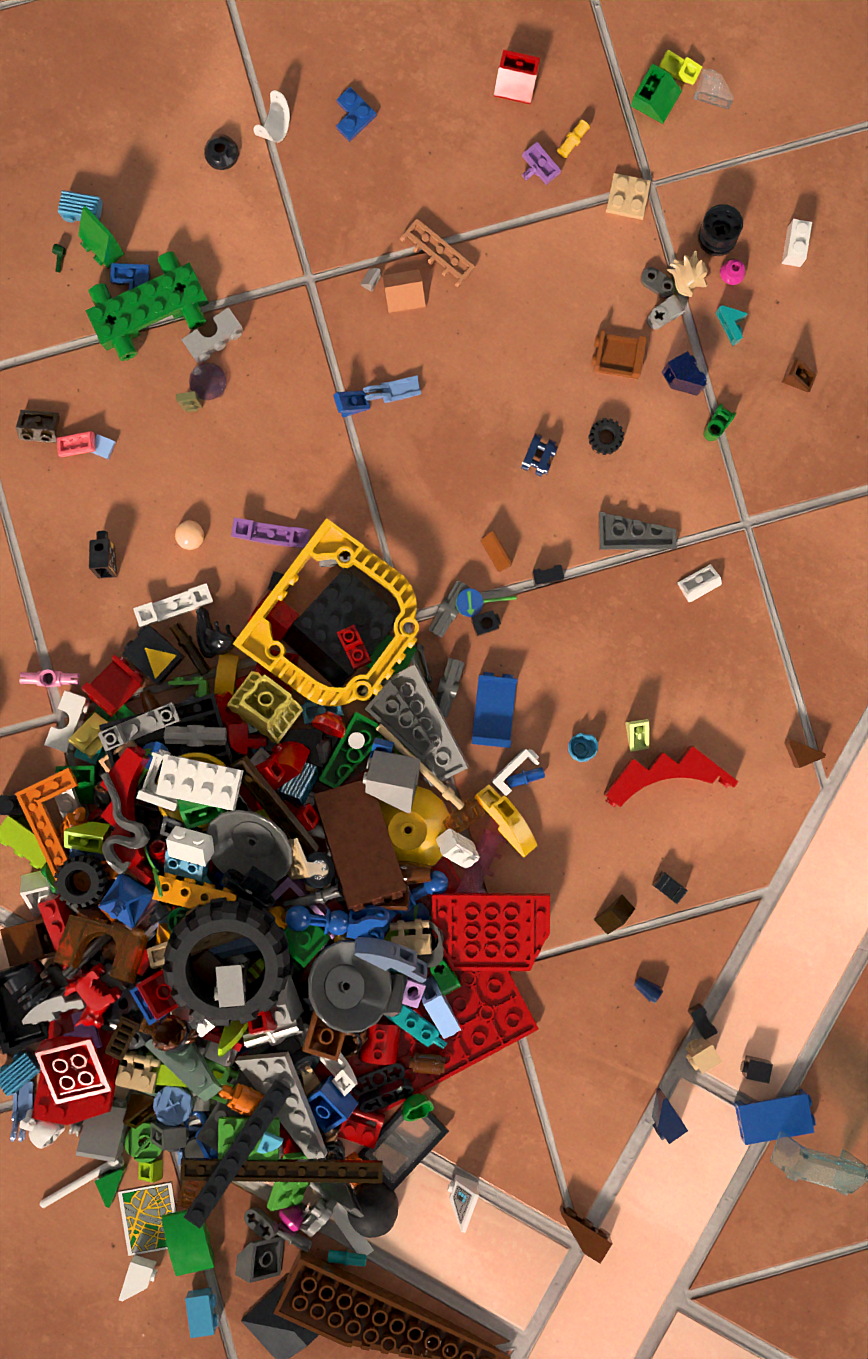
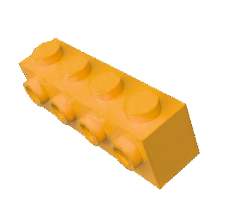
[152,872,238,909]

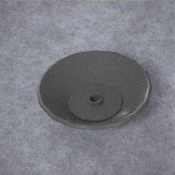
[205,810,292,882]
[308,940,392,1033]

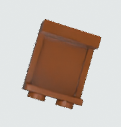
[591,330,647,379]

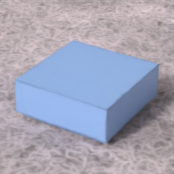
[91,434,116,460]

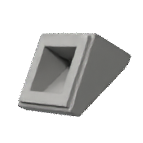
[361,268,381,292]

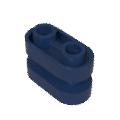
[521,433,558,477]

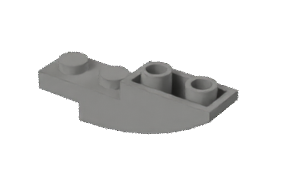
[22,987,87,1024]

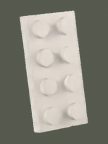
[156,754,243,811]

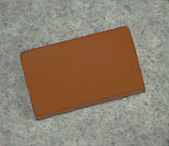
[481,531,512,572]

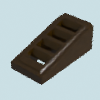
[105,1014,141,1061]

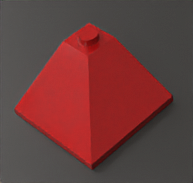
[35,1036,112,1104]

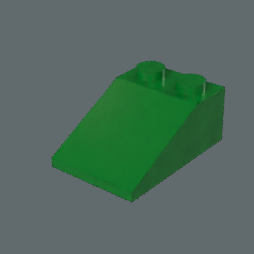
[78,206,124,269]

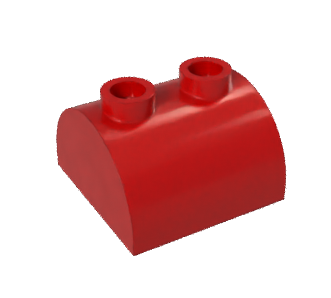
[267,741,310,791]
[358,1020,401,1065]

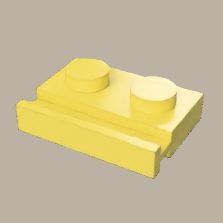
[69,713,108,759]

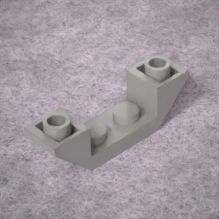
[98,702,180,751]

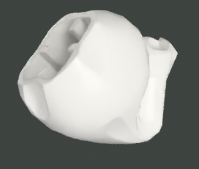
[19,1109,65,1149]

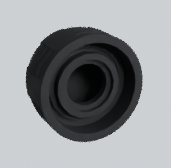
[347,1182,399,1238]

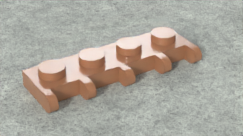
[400,219,475,288]

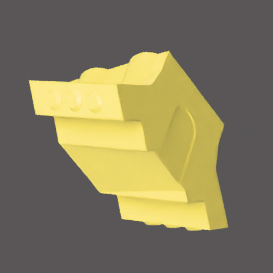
[227,671,303,744]

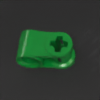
[703,403,737,441]
[430,957,461,996]

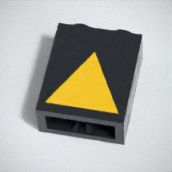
[122,625,186,685]

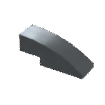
[321,1183,364,1218]

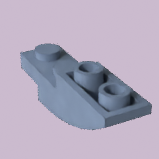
[354,937,427,983]

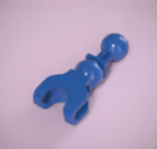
[352,870,448,938]
[285,905,390,940]

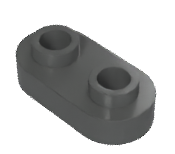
[641,267,676,298]

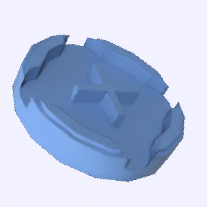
[153,1086,194,1126]

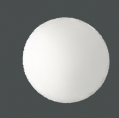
[348,732,365,749]

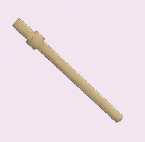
[376,724,465,810]

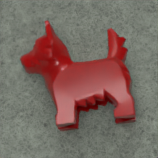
[64,963,123,1029]

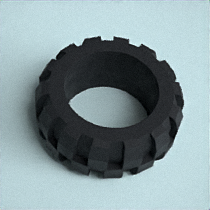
[163,897,290,1026]

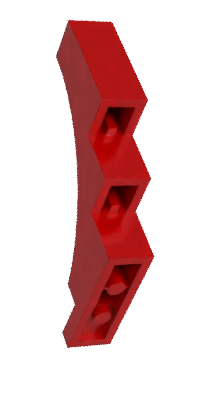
[100,746,155,885]
[603,746,739,807]

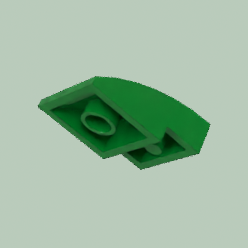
[162,1209,215,1276]

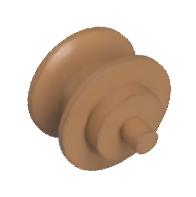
[319,1128,339,1143]

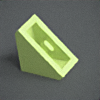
[625,719,649,752]

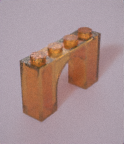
[54,913,149,984]

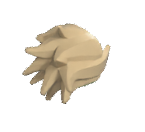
[667,251,708,297]

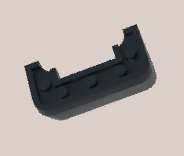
[0,963,50,1055]

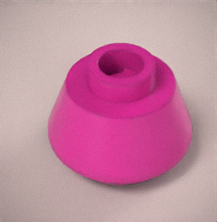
[720,259,746,285]
[279,1205,304,1231]

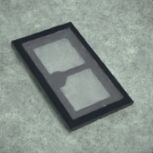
[357,1107,449,1191]

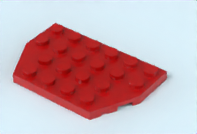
[432,893,550,971]
[32,1008,124,1125]

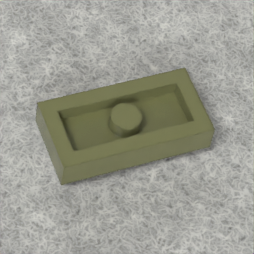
[176,391,202,412]

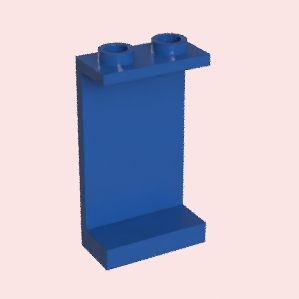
[471,672,518,748]
[734,1089,816,1145]

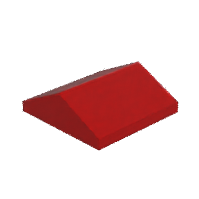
[136,969,179,1020]

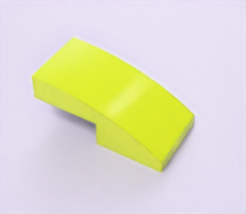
[659,50,702,85]

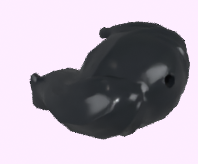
[196,606,237,658]

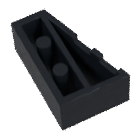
[264,729,324,768]

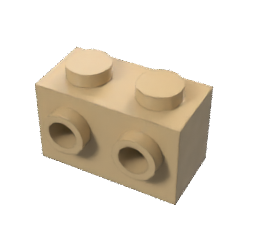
[685,1037,723,1074]

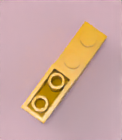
[474,784,538,858]

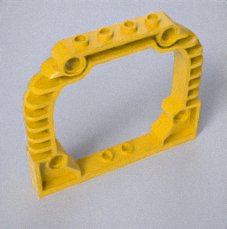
[233,518,419,706]

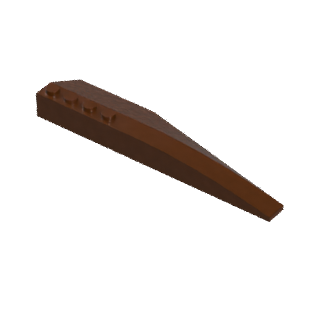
[273,1250,511,1359]

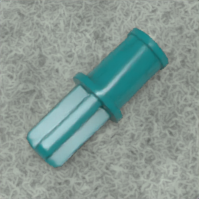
[328,1249,367,1267]

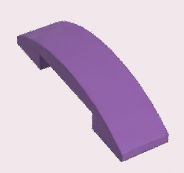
[231,518,310,548]

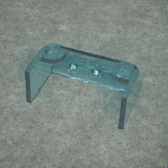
[770,1131,868,1196]

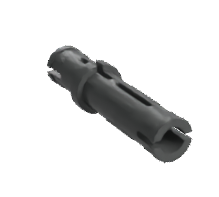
[283,884,343,913]

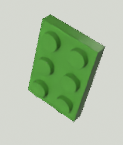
[218,1116,280,1160]
[267,1151,316,1211]

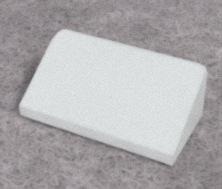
[678,564,722,602]

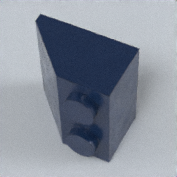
[652,1088,688,1144]

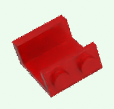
[82,654,144,717]

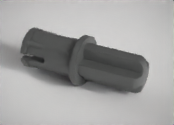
[277,1222,312,1252]

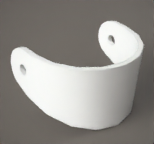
[254,90,290,143]

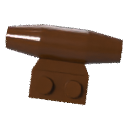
[368,861,433,910]

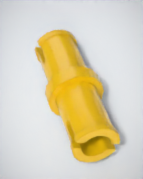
[557,120,590,158]

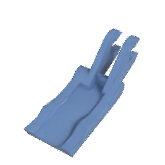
[363,375,421,403]
[10,1082,34,1142]

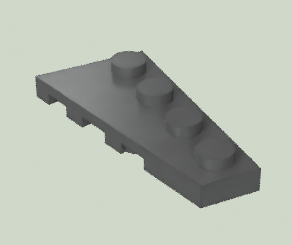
[598,511,677,550]
[365,680,436,761]

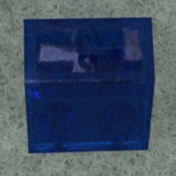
[662,351,707,396]

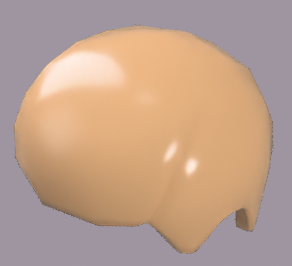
[175,520,204,550]

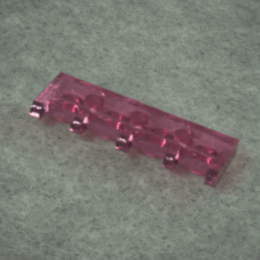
[456,829,509,893]

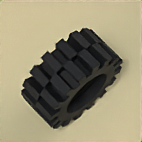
[588,418,624,455]

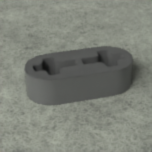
[244,1207,278,1240]

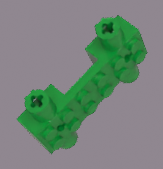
[85,251,209,361]

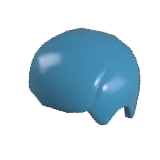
[568,733,598,762]

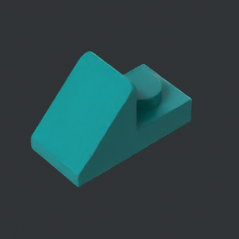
[715,305,748,346]

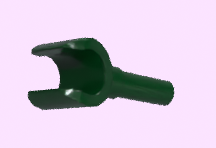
[52,244,66,273]

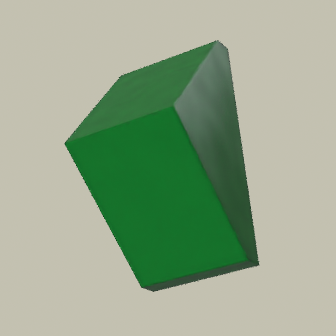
[95,1164,127,1208]

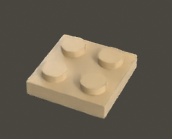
[606,173,651,220]

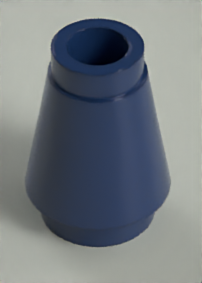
[633,976,663,1004]

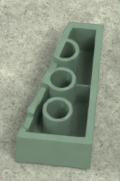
[144,1039,222,1101]

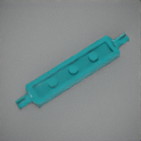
[384,1004,447,1049]

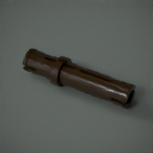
[169,622,212,676]

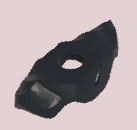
[101,976,145,1031]

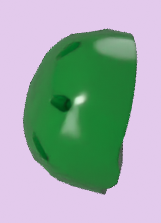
[401,1093,434,1122]

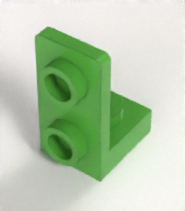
[168,677,210,697]

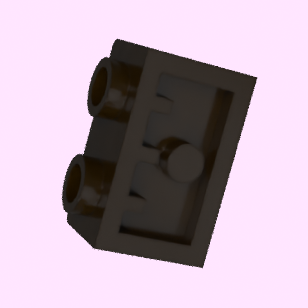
[16,410,60,443]

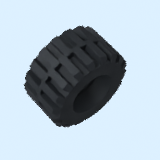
[53,855,110,908]

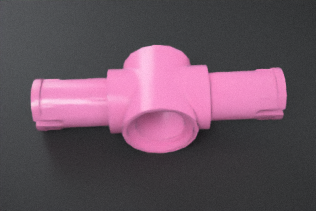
[20,669,80,687]

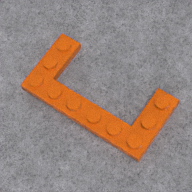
[15,767,119,901]

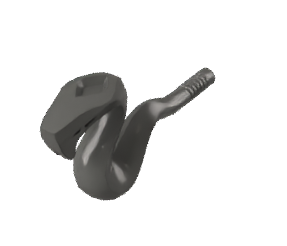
[101,772,150,874]

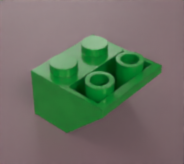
[631,63,682,124]
[55,765,100,804]
[177,799,227,829]

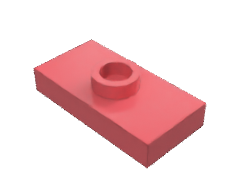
[57,431,96,457]

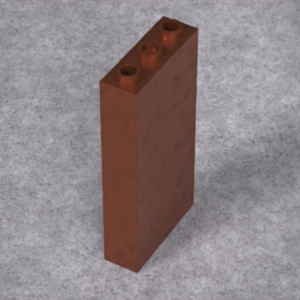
[314,780,407,912]

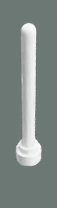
[40,1154,124,1208]

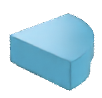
[256,1131,284,1153]

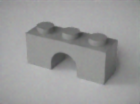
[181,307,244,363]

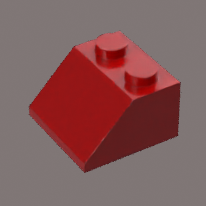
[248,590,300,642]

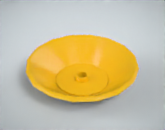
[377,786,452,866]

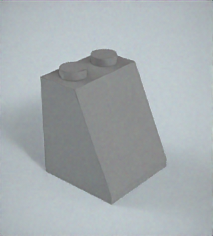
[363,750,420,813]
[76,1099,128,1162]

